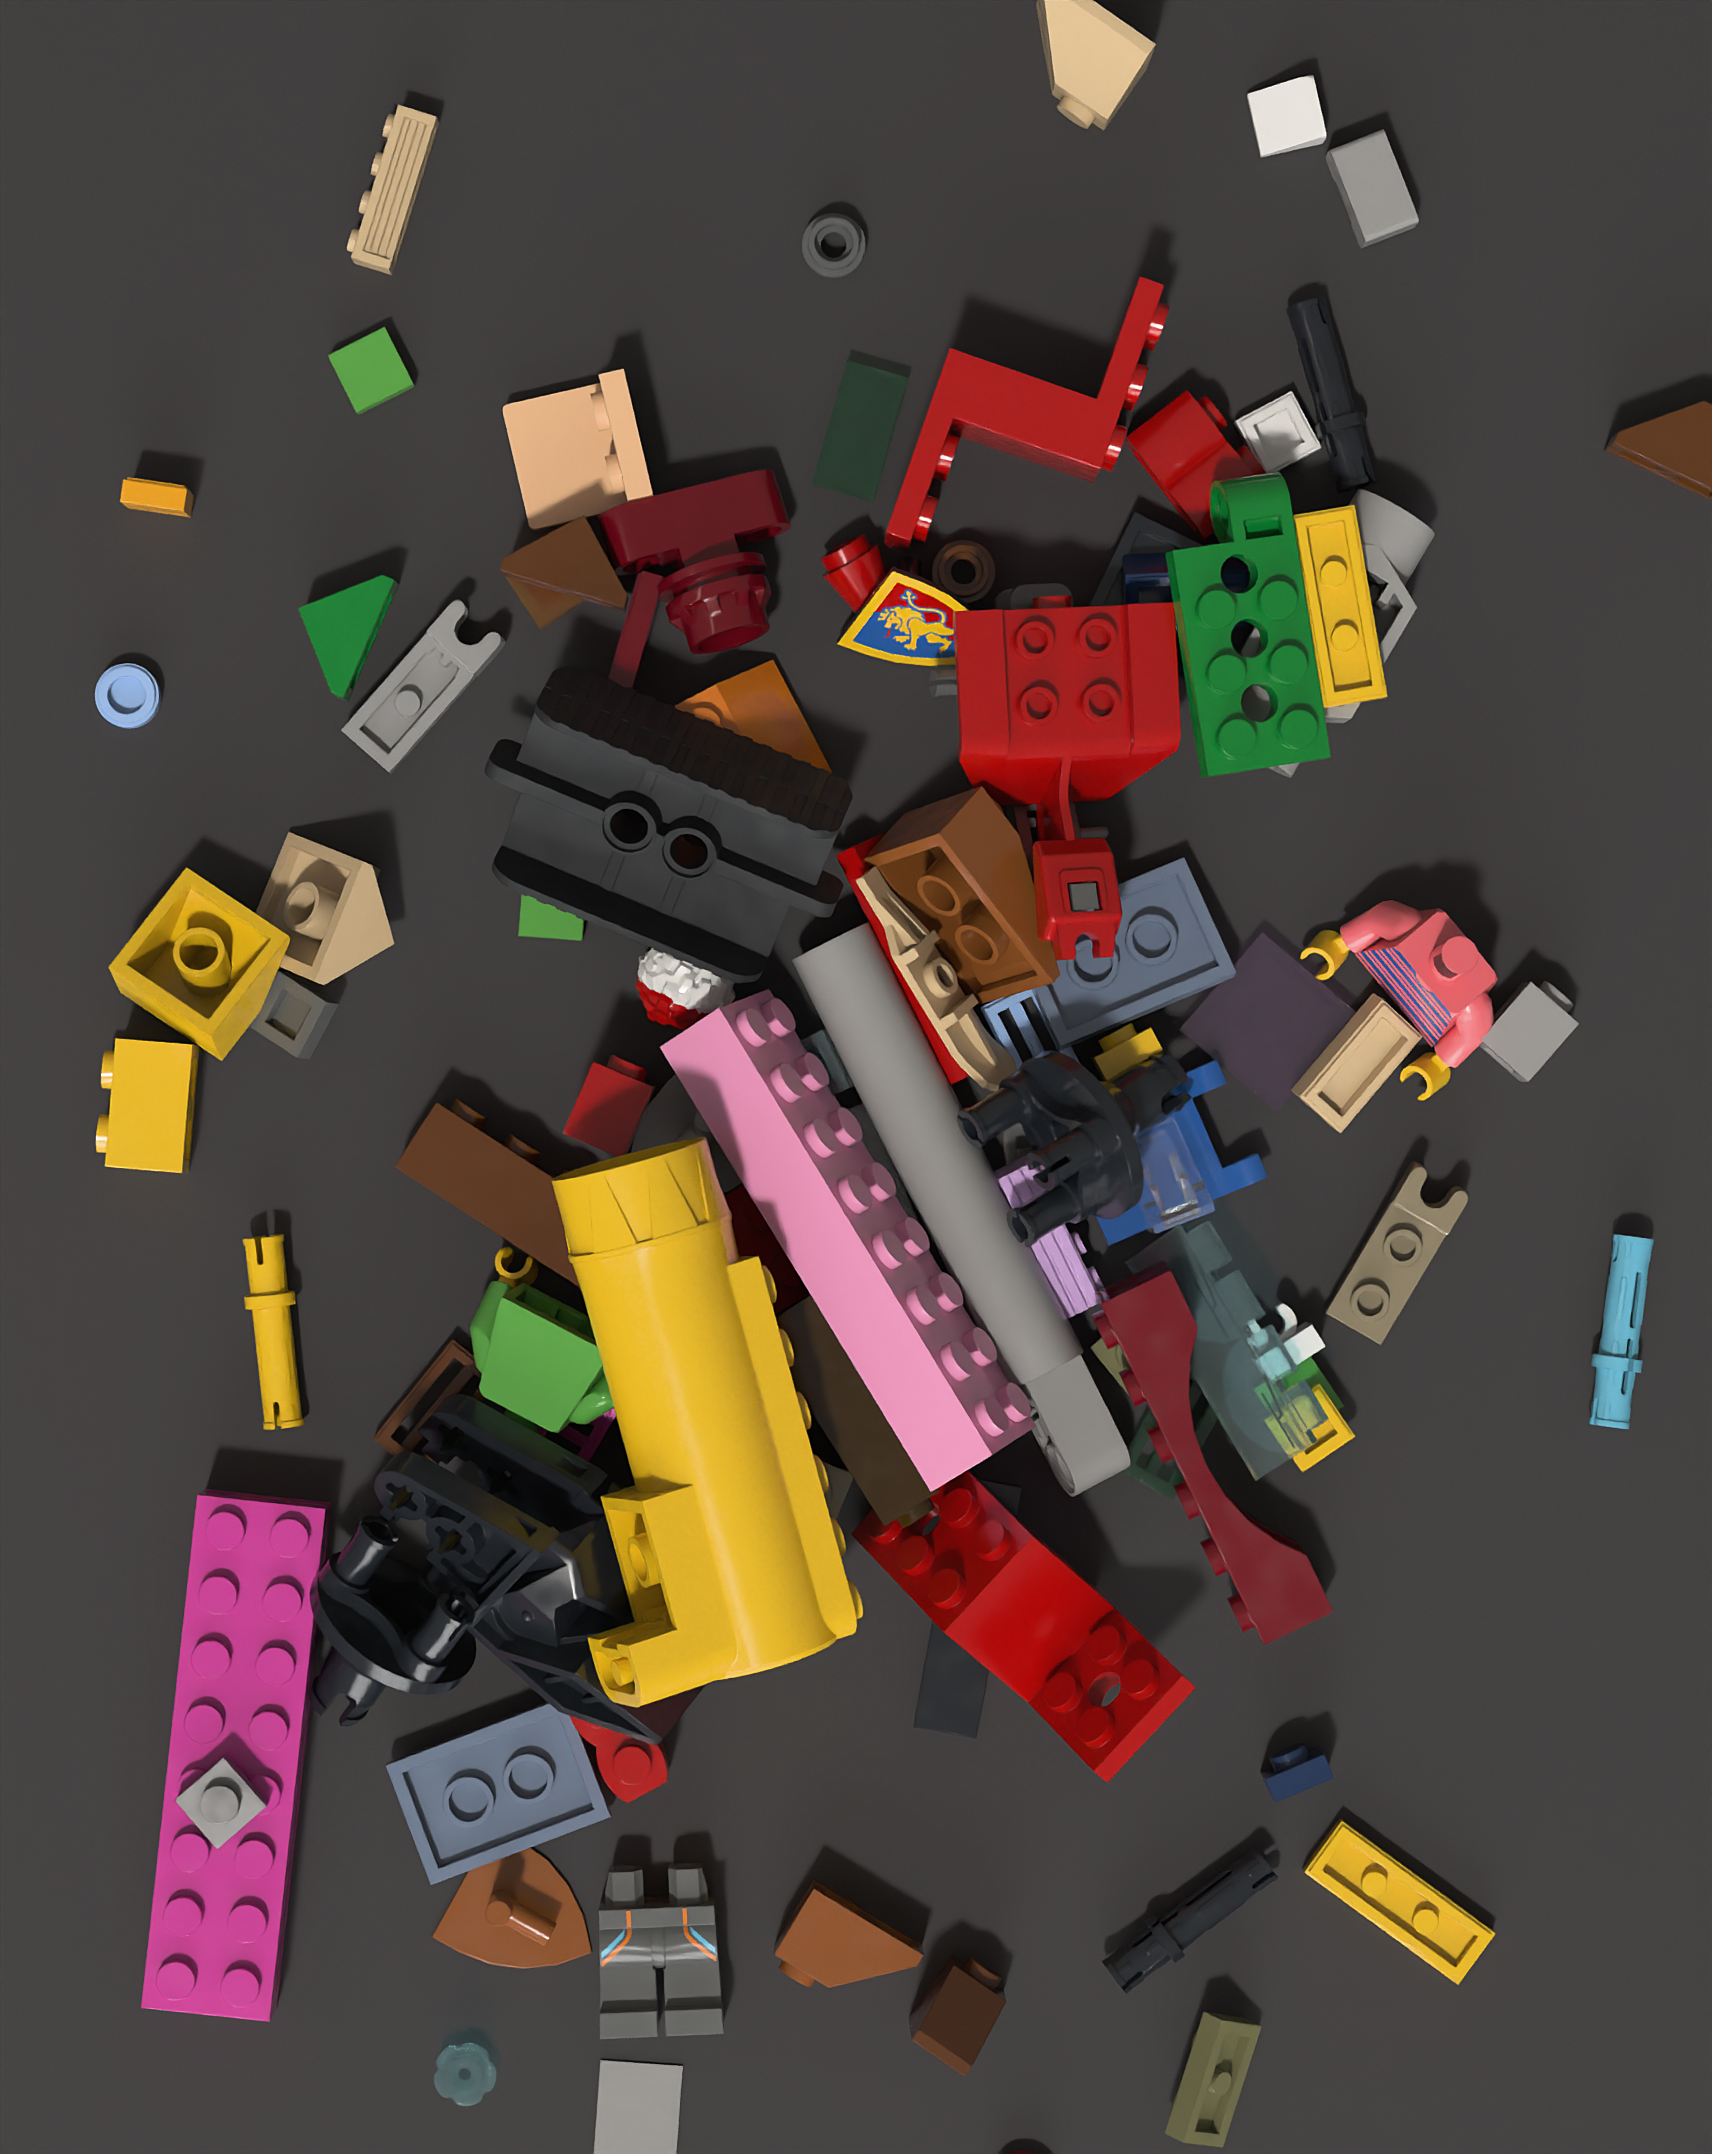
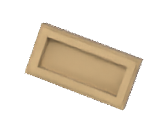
[1291,993,1423,1133]

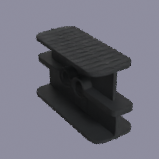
[484,666,853,983]

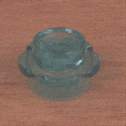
[433,2042,497,2106]

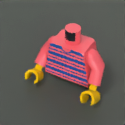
[1300,900,1498,1100]

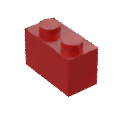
[563,1055,656,1157]

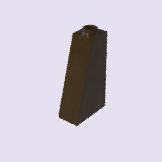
[776,1295,940,1528]

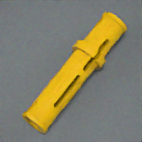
[243,1234,304,1430]

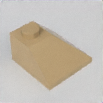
[1036,0,1156,130]

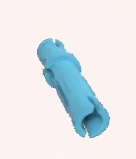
[1588,1234,1654,1429]

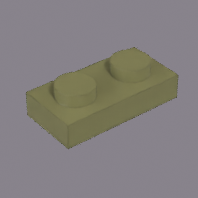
[1165,2012,1262,2147]

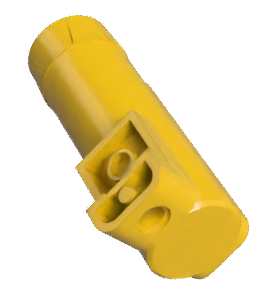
[551,1137,863,1707]

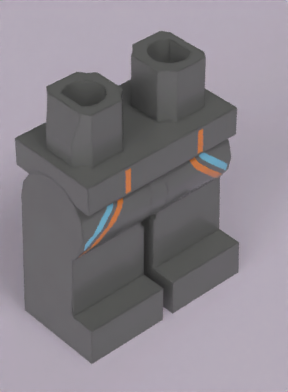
[599,1862,724,2039]

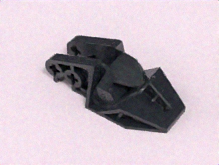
[374,1394,706,1746]

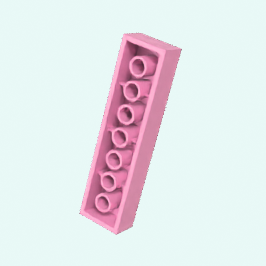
[660,989,1036,1492]

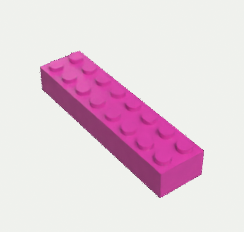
[141,1489,332,2022]

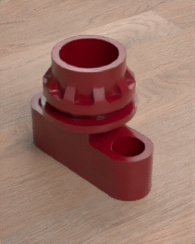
[597,469,791,654]

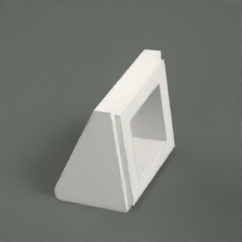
[1247,75,1326,157]

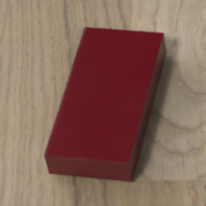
[608,571,665,689]

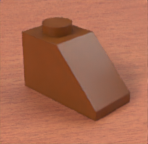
[774,1880,924,1988]

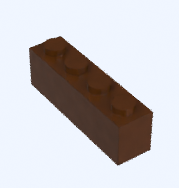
[395,1098,580,1287]

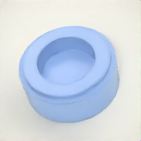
[95,663,161,729]

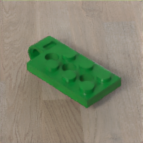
[1165,472,1331,778]

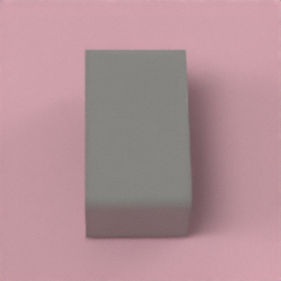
[1325,129,1419,248]

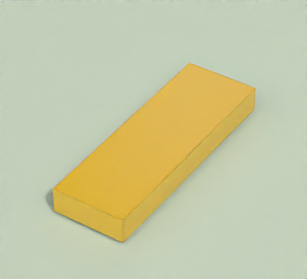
[1293,505,1387,709]
[1302,1818,1496,1985]

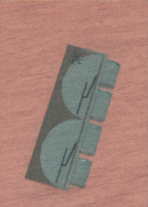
[1126,1220,1329,1481]

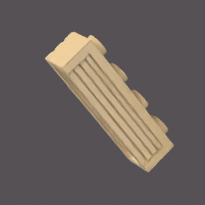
[347,105,439,275]

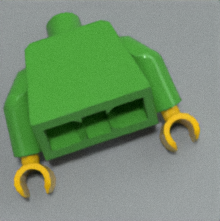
[469,1247,614,1433]

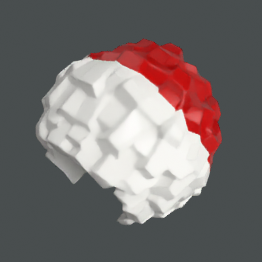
[635,948,735,1030]

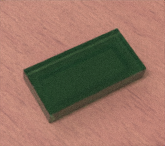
[812,360,908,503]

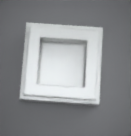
[1234,391,1321,473]

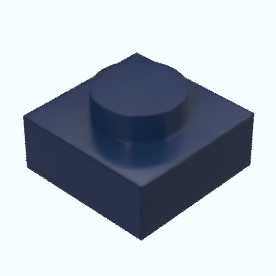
[1260,1743,1334,1803]

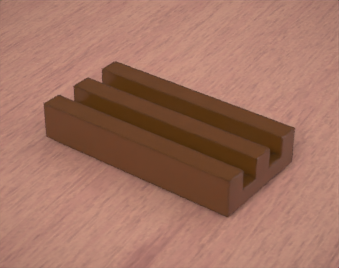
[373,1339,487,1463]

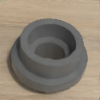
[802,213,866,278]

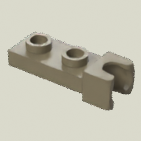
[1325,1161,1470,1345]

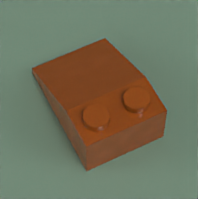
[864,786,1060,1006]

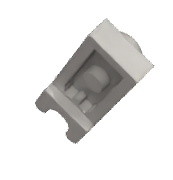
[341,599,506,774]

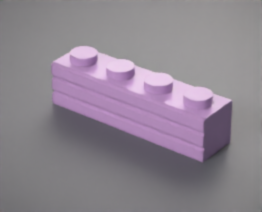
[994,1155,1104,1319]

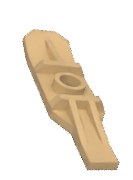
[856,866,1018,1092]

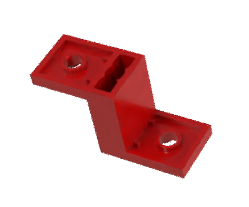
[884,277,1170,553]
[851,1470,1196,1783]

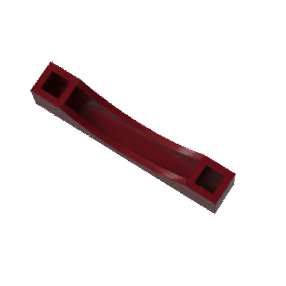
[1091,1260,1333,1645]

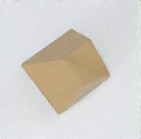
[256,832,395,985]

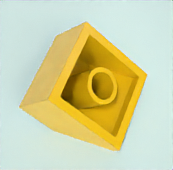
[108,867,290,1061]

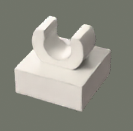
[1247,1302,1325,1381]

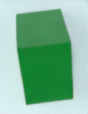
[298,575,399,702]

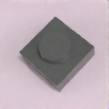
[249,971,339,1060]

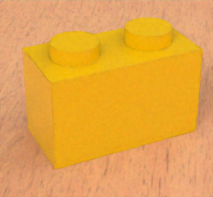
[96,1038,200,1173]

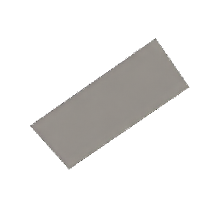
[594,2060,683,2154]

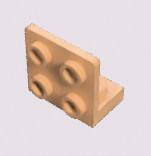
[502,369,653,530]

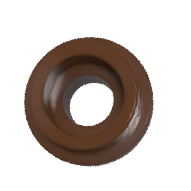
[932,540,996,604]

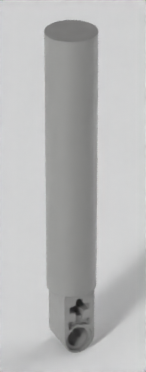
[792,922,1130,1497]

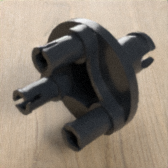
[957,1051,1191,1247]
[309,1515,477,1727]

